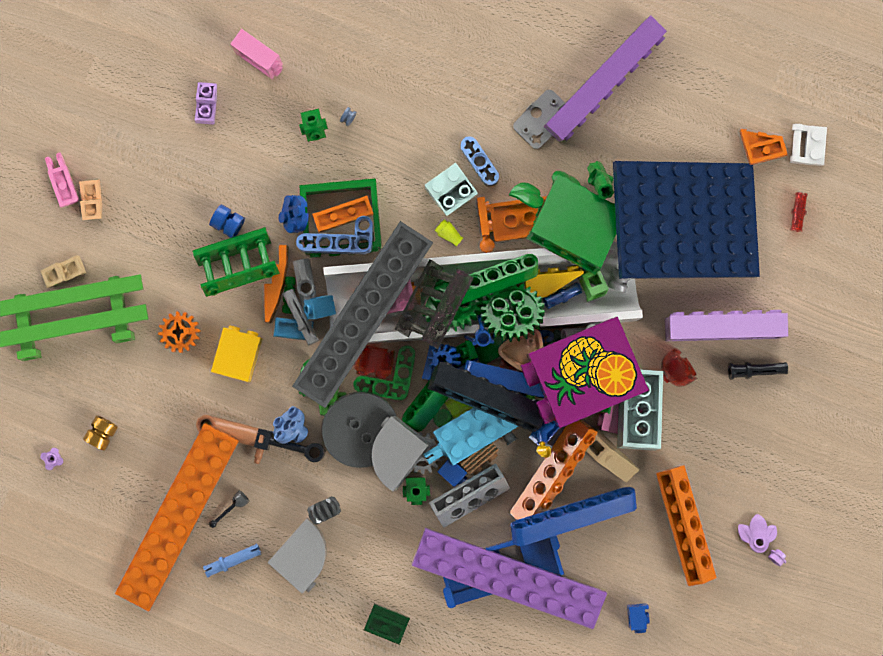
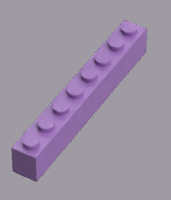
[543,15,667,142]

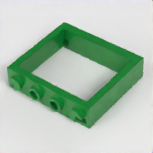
[299,178,382,258]

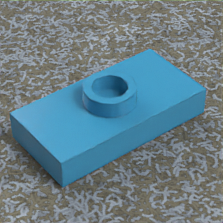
[273,317,314,340]

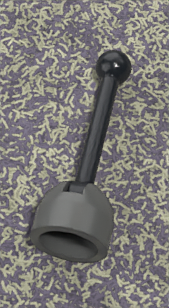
[209,490,250,528]

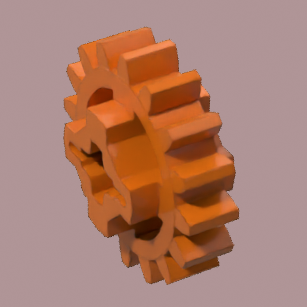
[158,311,201,353]

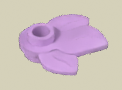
[738,514,777,553]

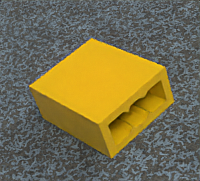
[211,325,263,382]

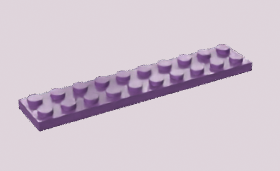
[412,528,607,629]

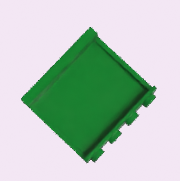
[526,175,616,275]

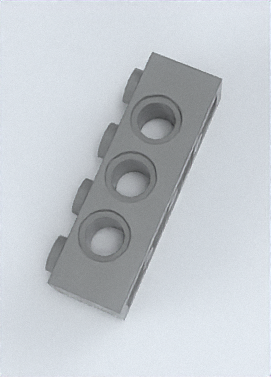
[429,464,510,528]

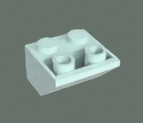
[425,163,478,216]

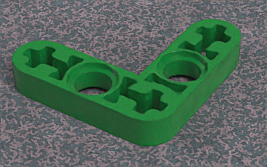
[353,345,416,400]

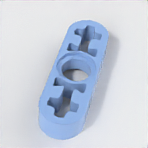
[461,137,499,186]

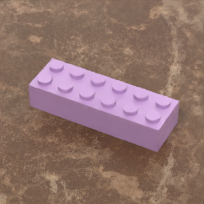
[665,310,788,342]

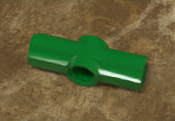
[587,161,614,200]

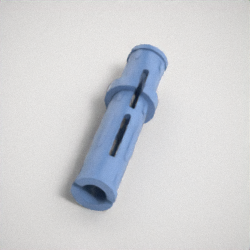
[203,543,262,577]

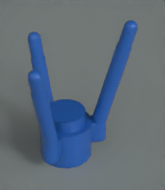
[464,315,495,346]

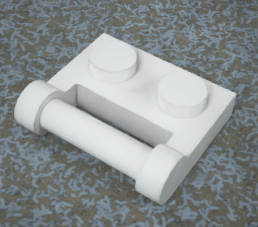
[790,124,827,166]

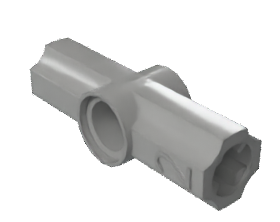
[293,258,317,310]

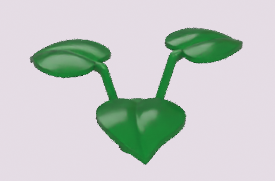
[509,171,580,223]

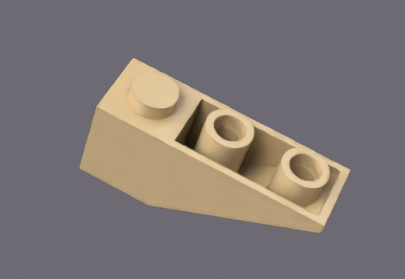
[586,429,640,483]

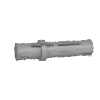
[282,289,319,346]

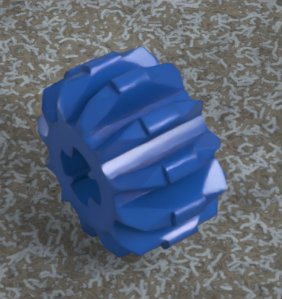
[428,344,461,369]

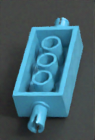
[423,394,526,466]

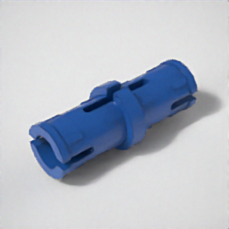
[543,282,582,309]

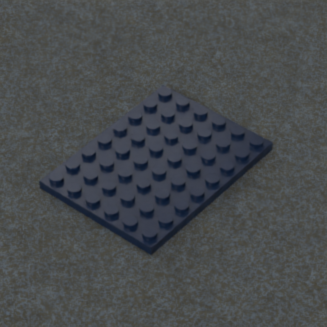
[613,161,760,279]

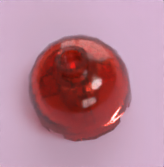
[661,348,697,387]

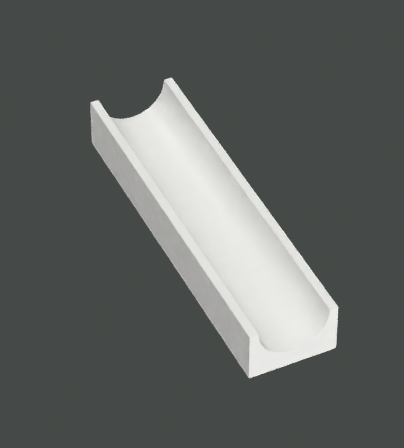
[323,242,643,345]

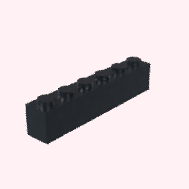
[428,362,543,432]

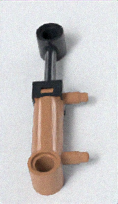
[196,415,325,464]

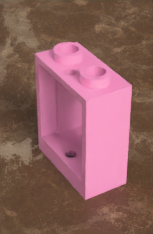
[230,29,283,79]

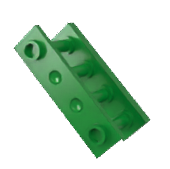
[192,227,280,297]

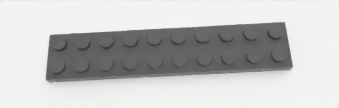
[292,221,433,408]

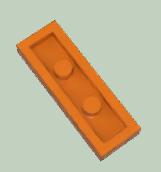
[312,196,373,233]

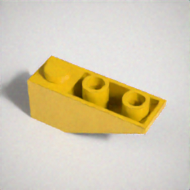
[525,266,584,298]

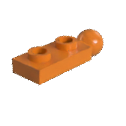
[477,197,495,253]

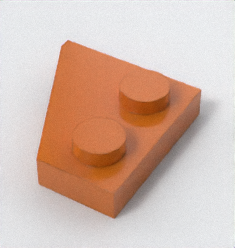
[739,129,788,165]

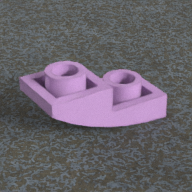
[195,82,217,124]

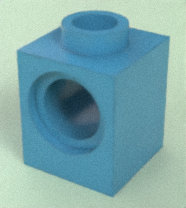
[303,295,336,319]

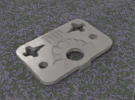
[513,90,565,149]

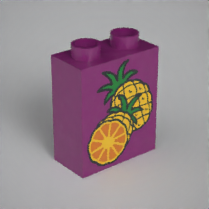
[520,316,649,428]

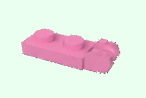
[45,152,80,208]

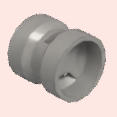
[608,268,631,293]

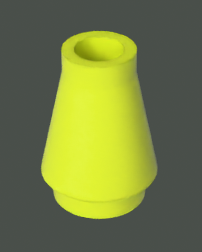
[434,219,463,246]

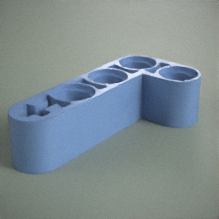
[296,216,373,255]

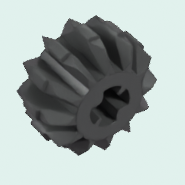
[307,496,341,525]

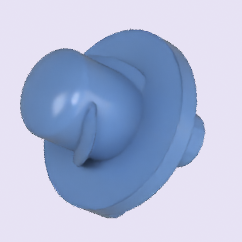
[273,406,308,444]

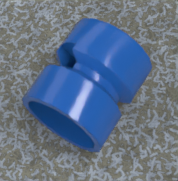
[209,204,245,238]

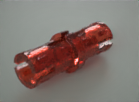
[790,192,808,232]

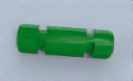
[282,276,296,314]

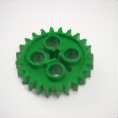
[420,274,483,332]
[481,284,545,342]

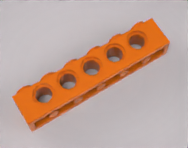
[510,419,598,520]
[656,465,717,586]

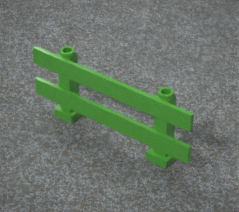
[0,274,149,361]

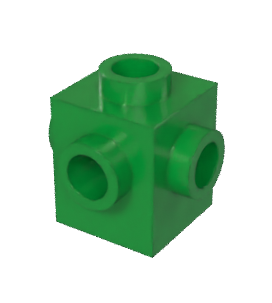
[299,108,328,142]
[403,477,430,505]

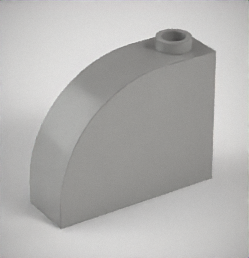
[372,416,431,492]
[268,518,327,594]

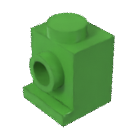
[579,270,609,302]

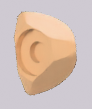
[498,329,543,371]

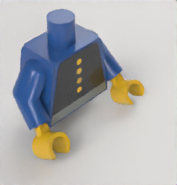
[528,421,567,461]

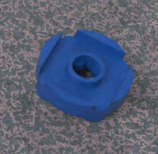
[278,195,309,233]

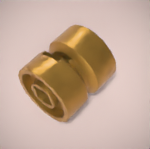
[83,415,118,451]

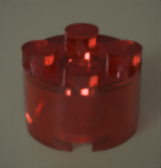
[354,346,395,378]

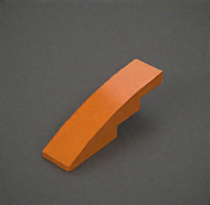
[264,245,288,323]

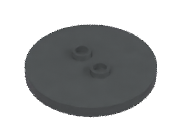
[322,392,397,468]

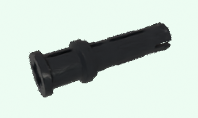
[728,362,788,380]

